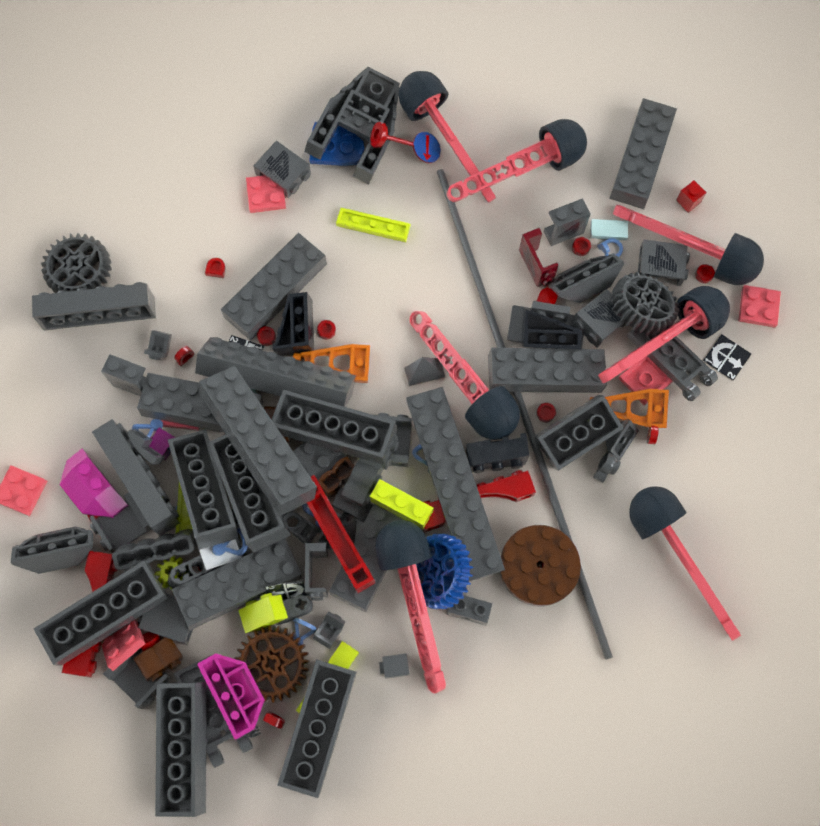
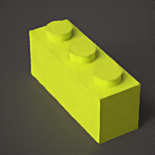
[370,479,433,530]

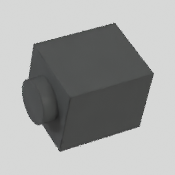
[379,653,410,679]

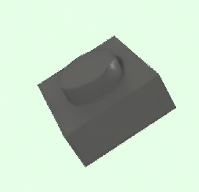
[144,330,172,360]
[313,612,345,649]

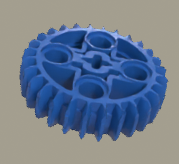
[410,534,474,609]

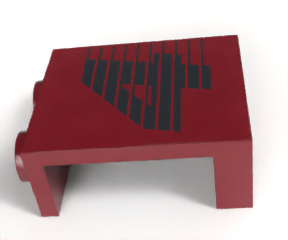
[519,228,559,287]

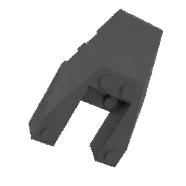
[304,67,400,184]

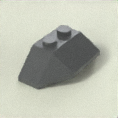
[550,253,624,303]
[11,526,93,574]

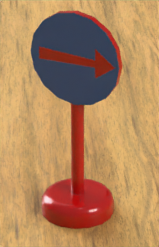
[370,121,441,163]

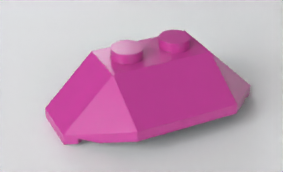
[59,448,128,518]
[197,653,265,740]

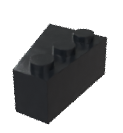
[272,292,314,356]
[521,307,582,349]
[465,433,529,473]

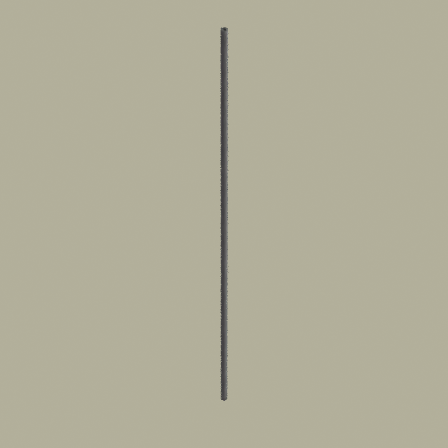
[437,169,613,660]

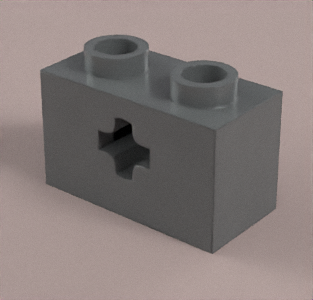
[447,595,493,626]

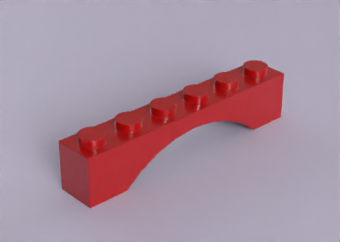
[423,470,536,533]
[307,475,375,593]
[62,551,118,678]

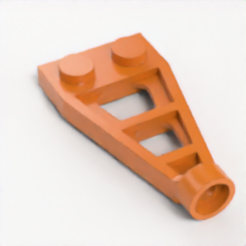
[293,344,370,383]
[590,389,669,428]

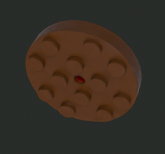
[500,525,581,607]

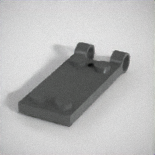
[627,329,718,401]
[174,655,253,768]

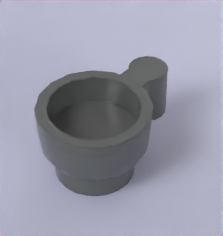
[594,451,621,483]

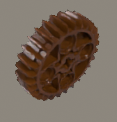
[234,626,310,703]

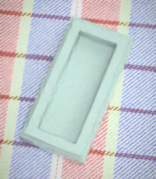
[591,219,628,240]

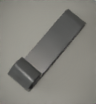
[168,539,242,589]

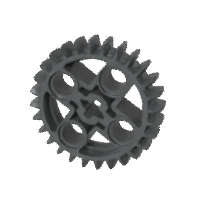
[41,233,112,293]
[611,272,679,336]

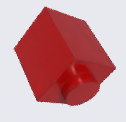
[676,180,707,213]

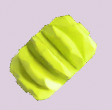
[155,556,186,590]

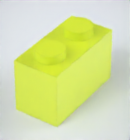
[238,593,288,633]

